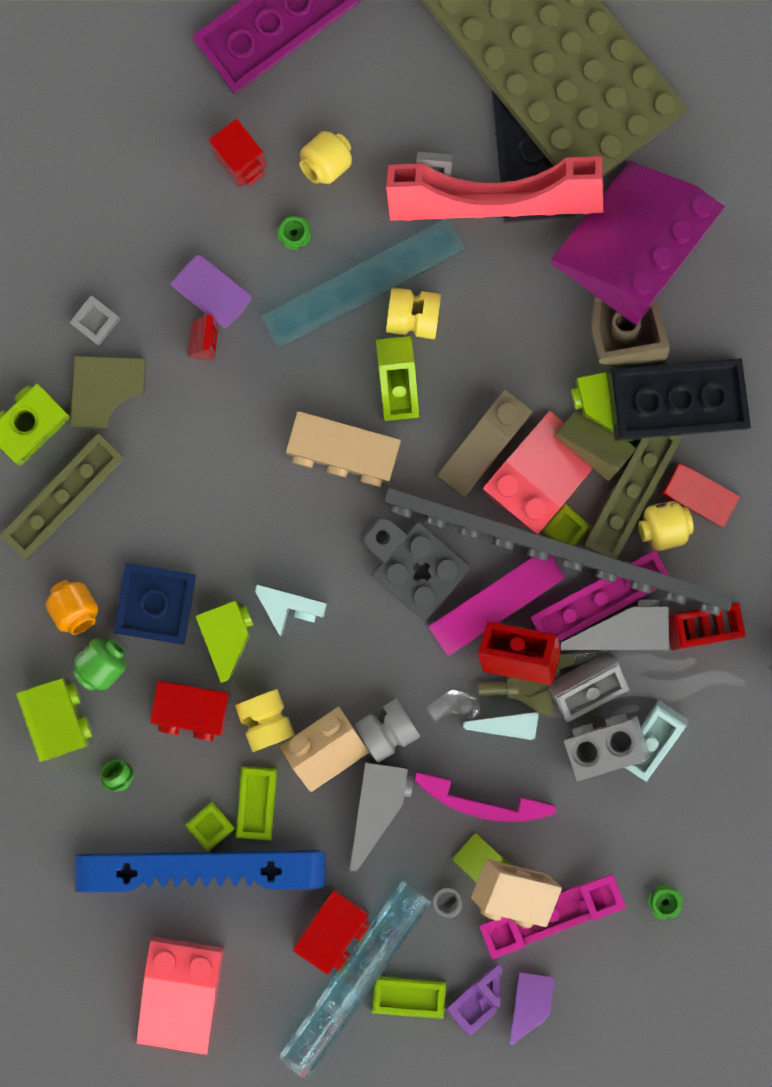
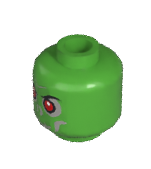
[73,638,127,691]

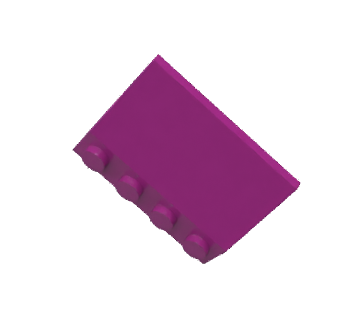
[550,161,725,325]

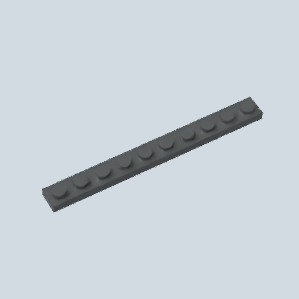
[384,488,734,616]

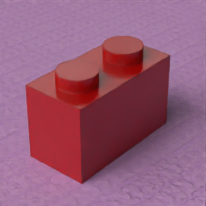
[208,118,267,188]
[478,621,561,685]
[150,681,231,741]
[292,888,371,975]

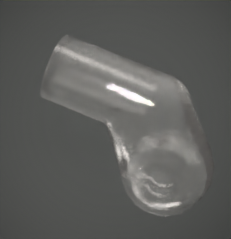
[426,689,481,722]

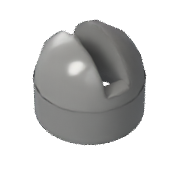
[433,888,463,918]

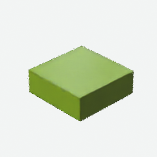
[541,504,591,546]
[185,801,236,852]

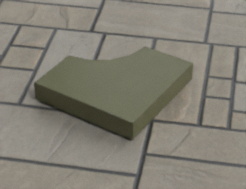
[71,356,146,429]

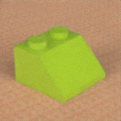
[16,678,93,762]

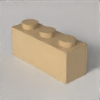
[286,411,401,488]

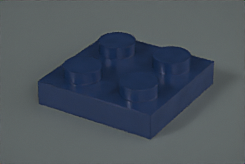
[113,563,197,645]

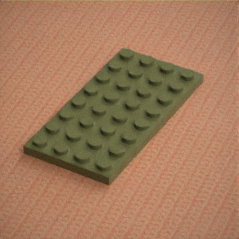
[421,0,688,177]

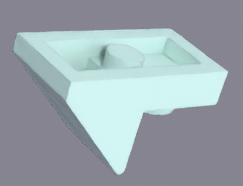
[255,585,327,636]

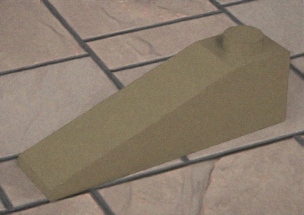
[591,296,670,368]

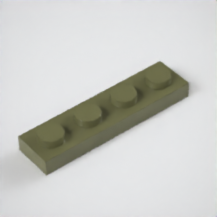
[0,433,125,561]
[582,436,683,560]

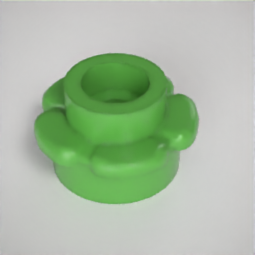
[277,216,311,250]
[100,759,134,792]
[648,884,683,920]

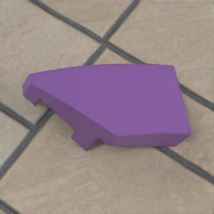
[445,964,502,1036]
[509,972,555,1045]

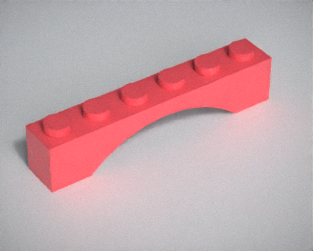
[386,156,603,221]

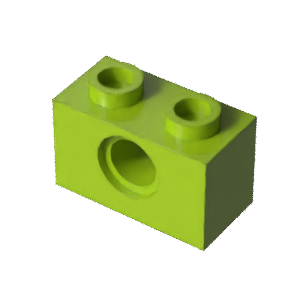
[0,383,71,466]

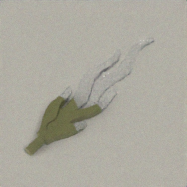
[478,651,745,719]

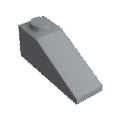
[559,600,669,650]
[350,761,414,871]

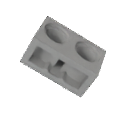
[564,713,650,782]

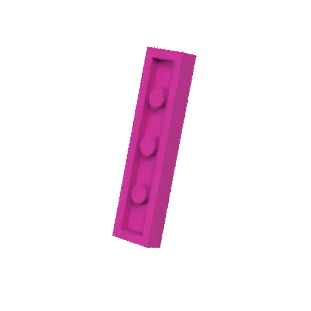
[529,550,670,642]

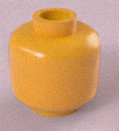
[45,580,99,635]

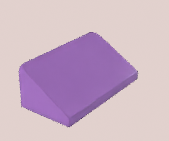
[170,254,252,329]

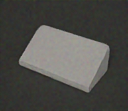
[547,652,630,723]

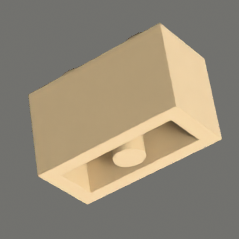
[279,706,370,792]
[471,859,562,928]

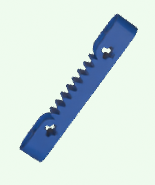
[75,850,326,893]

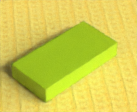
[236,766,277,841]
[372,975,446,1019]

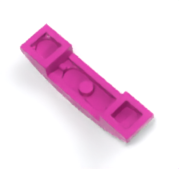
[428,556,566,656]
[414,771,556,822]
[479,874,626,960]

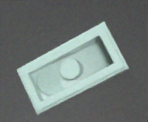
[625,700,688,782]
[463,712,539,740]

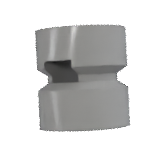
[354,698,420,763]

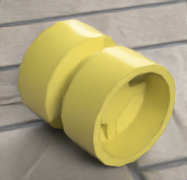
[386,287,441,340]
[234,689,296,752]

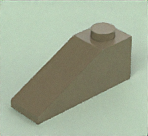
[437,390,533,498]

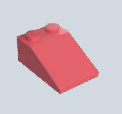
[481,411,593,535]
[136,936,225,1055]

